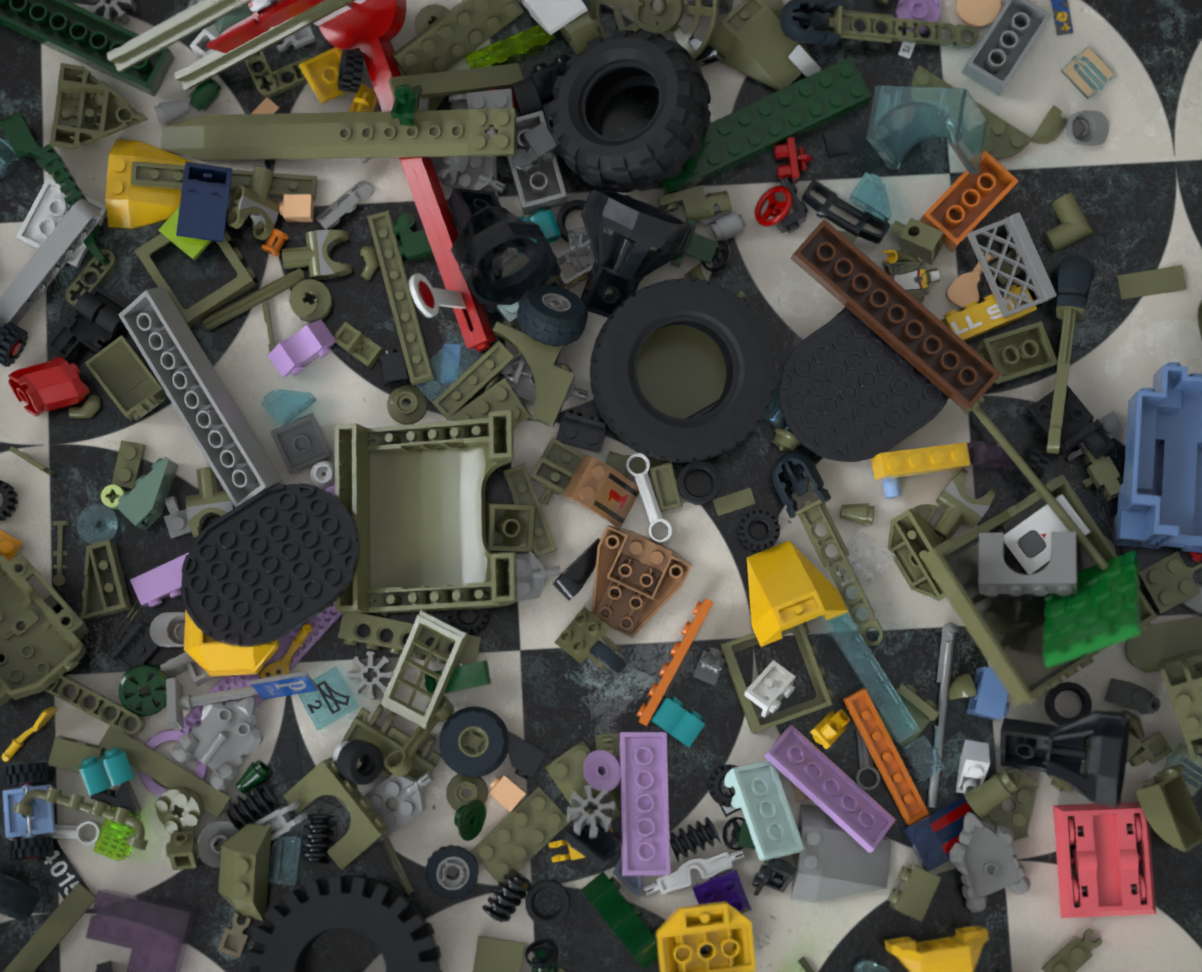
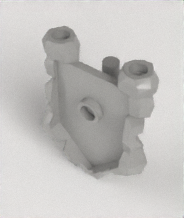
[172,696,263,792]
[949,812,1031,913]

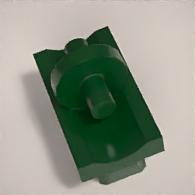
[391,83,423,125]

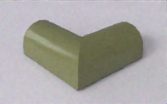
[1042,193,1094,254]

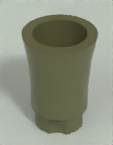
[964,770,1019,820]

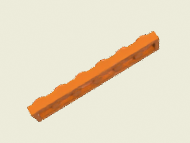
[636,598,714,726]
[843,688,929,825]

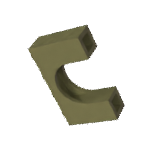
[283,757,390,870]

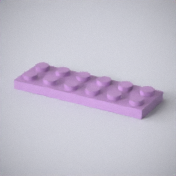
[764,724,896,853]
[619,732,670,876]

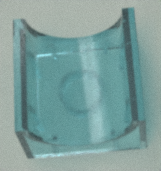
[866,86,987,174]

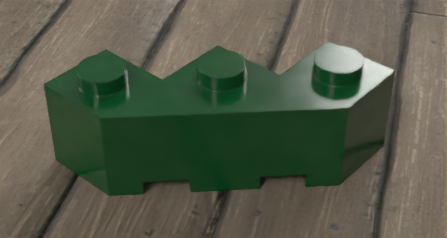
[581,872,658,969]

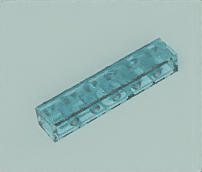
[824,613,920,744]

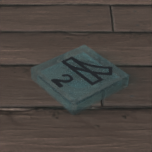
[298,667,360,731]

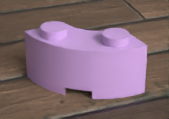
[267,320,337,377]

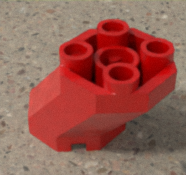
[8,357,89,417]

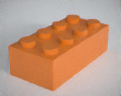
[919,150,1019,252]

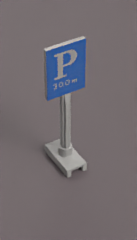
[166,671,318,731]

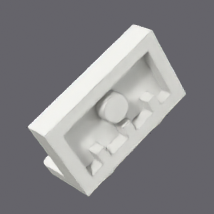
[744,660,796,718]

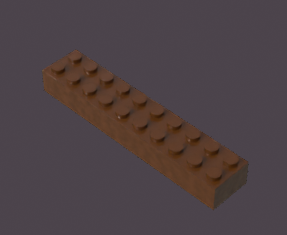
[790,219,1001,412]

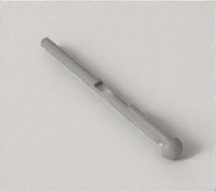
[927,623,960,808]

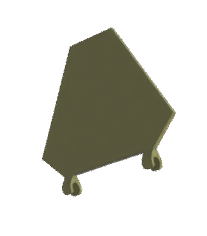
[637,325,726,419]

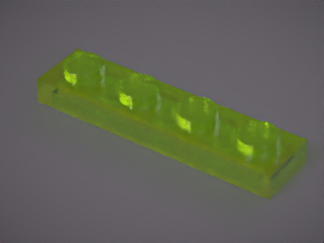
[465,24,555,69]

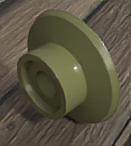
[387,384,428,425]
[446,774,488,811]

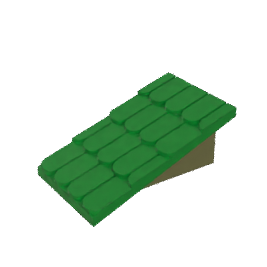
[1042,550,1141,668]

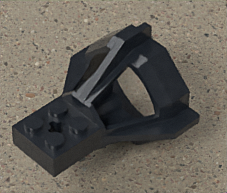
[448,188,561,313]
[580,189,694,318]
[1000,710,1131,808]

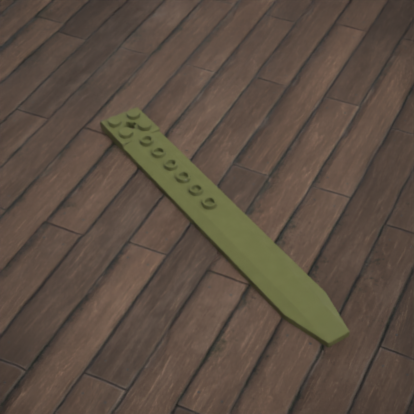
[161,108,516,161]

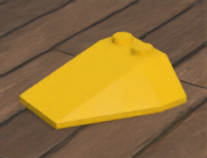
[105,139,195,229]

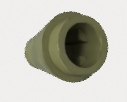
[840,503,875,526]

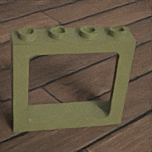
[134,230,256,328]
[719,622,834,734]

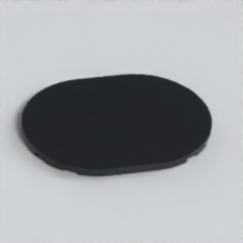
[779,309,949,462]
[181,483,360,647]

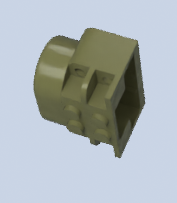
[1160,650,1202,760]

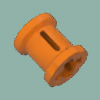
[261,228,289,258]

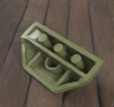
[887,508,957,601]
[218,823,271,921]

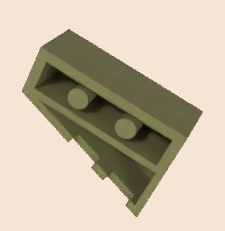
[80,540,132,621]

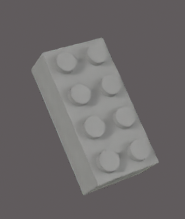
[961,0,1052,96]
[507,111,567,215]

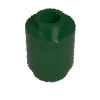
[189,78,222,111]

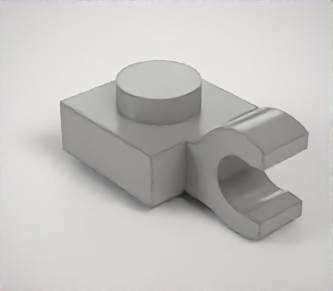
[164,496,192,539]

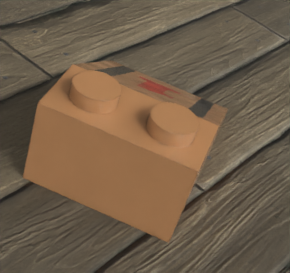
[562,455,639,528]

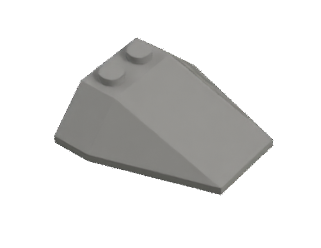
[791,804,891,902]

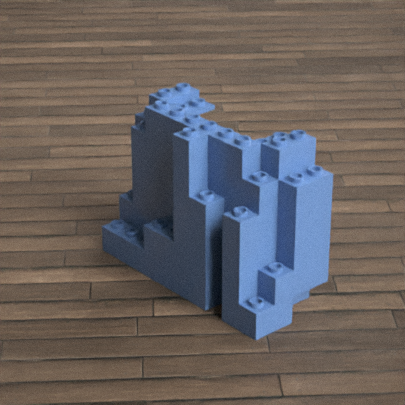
[1111,362,1202,553]

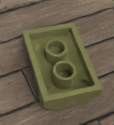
[975,321,1058,384]
[545,741,621,821]

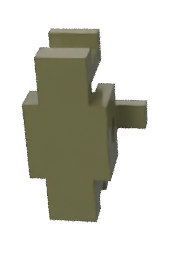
[1082,451,1120,501]

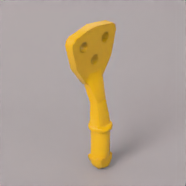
[260,623,313,678]
[1,706,58,762]

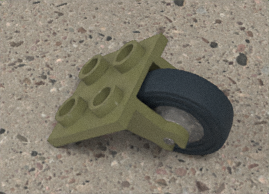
[554,607,627,673]

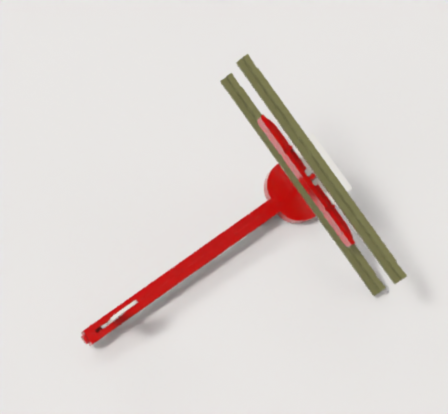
[106,0,496,352]

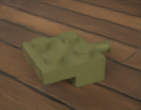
[530,437,585,505]

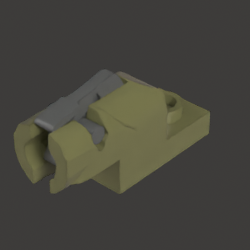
[658,185,732,226]

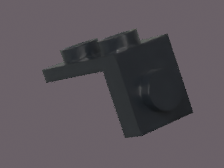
[777,177,808,233]

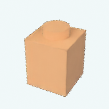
[280,194,314,222]
[489,775,526,812]

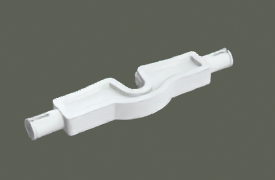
[643,849,745,896]

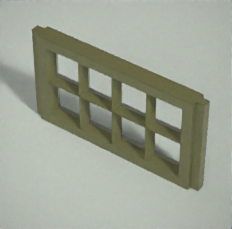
[381,611,468,729]

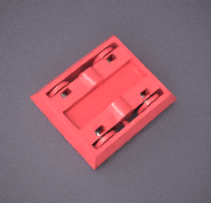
[1053,802,1156,918]

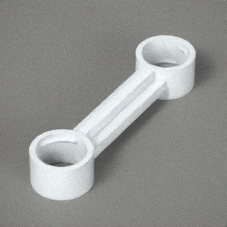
[626,453,672,543]
[5,821,103,845]

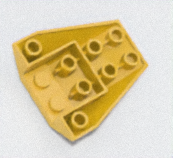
[747,540,848,647]

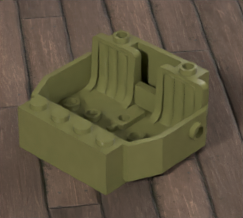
[0,553,90,707]

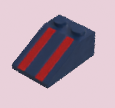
[902,796,973,872]

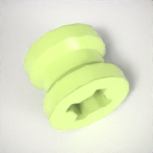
[101,485,126,510]

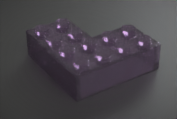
[86,889,196,972]

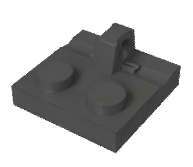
[271,413,332,474]

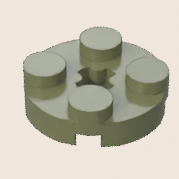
[155,786,204,833]

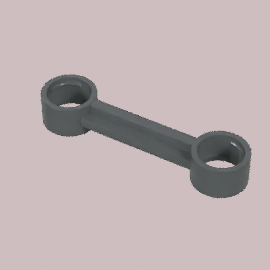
[855,726,880,790]

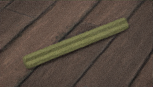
[202,268,306,331]

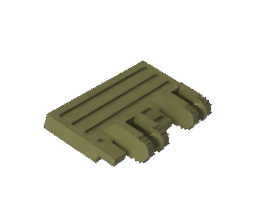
[341,704,442,780]

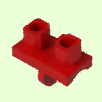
[774,137,812,183]

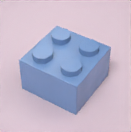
[966,667,1010,721]

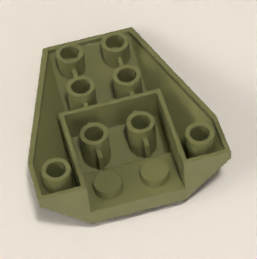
[708,0,813,91]

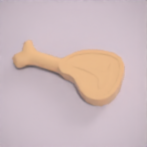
[946,250,996,310]

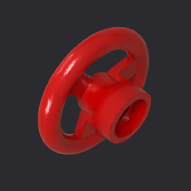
[754,186,793,227]

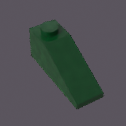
[424,660,491,694]

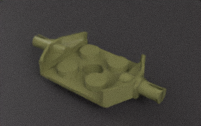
[982,767,1039,841]

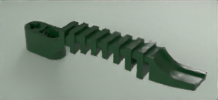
[0,111,109,266]

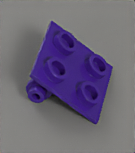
[692,870,751,913]

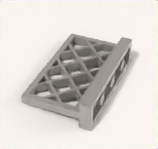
[967,212,1057,318]

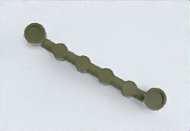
[12,786,148,850]

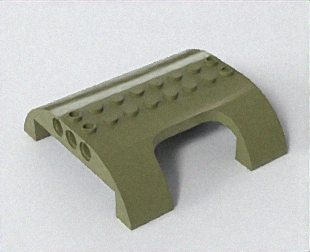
[335,410,517,613]

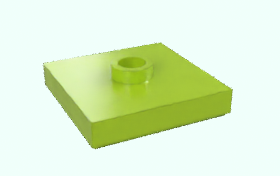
[159,206,211,261]

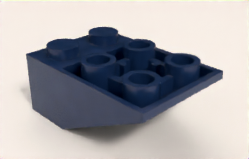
[176,162,232,242]

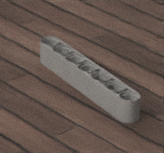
[0,199,101,328]

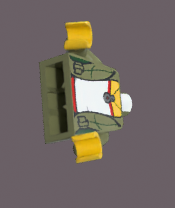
[882,250,940,303]

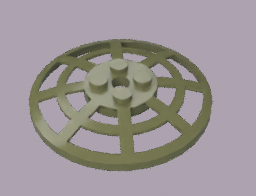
[590,0,719,61]

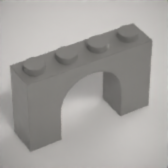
[978,532,1077,596]

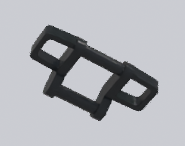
[802,180,891,244]

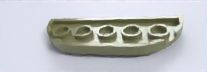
[911,65,1032,159]

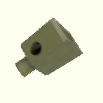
[890,219,943,265]

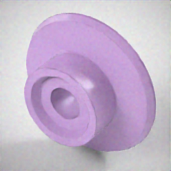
[583,750,621,791]

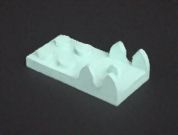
[724,761,804,861]

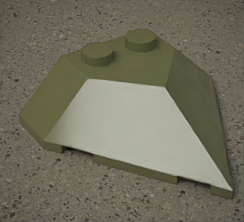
[50,63,148,150]

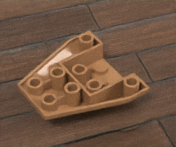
[591,525,692,638]

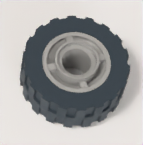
[425,845,479,900]

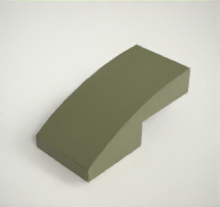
[334,322,384,369]

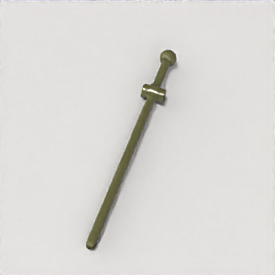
[961,397,1108,570]

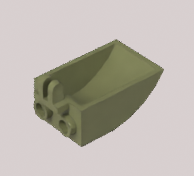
[85,335,167,421]
[1135,765,1202,852]

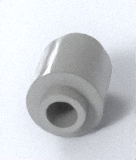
[710,212,746,241]

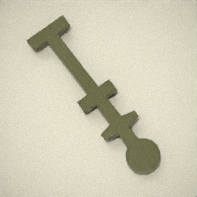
[53,521,69,586]

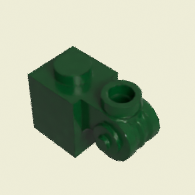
[392,213,434,263]

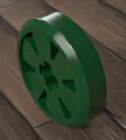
[119,664,169,716]

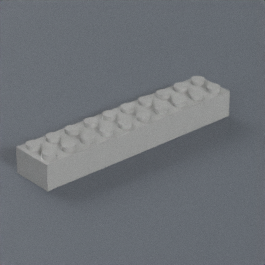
[118,287,283,508]

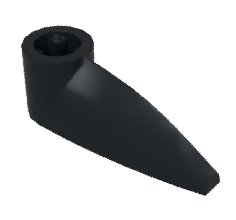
[552,538,600,601]

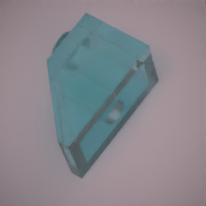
[848,172,892,222]
[261,389,317,427]

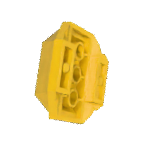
[184,611,279,677]
[656,901,756,972]
[885,925,989,972]

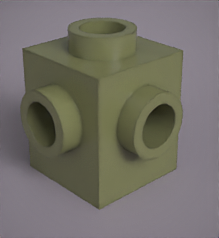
[166,831,198,870]

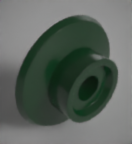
[454,800,486,841]

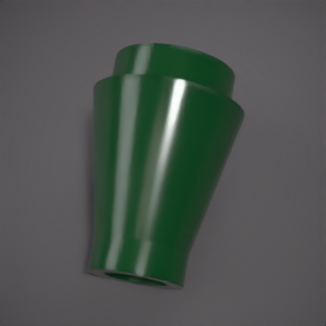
[236,760,271,794]

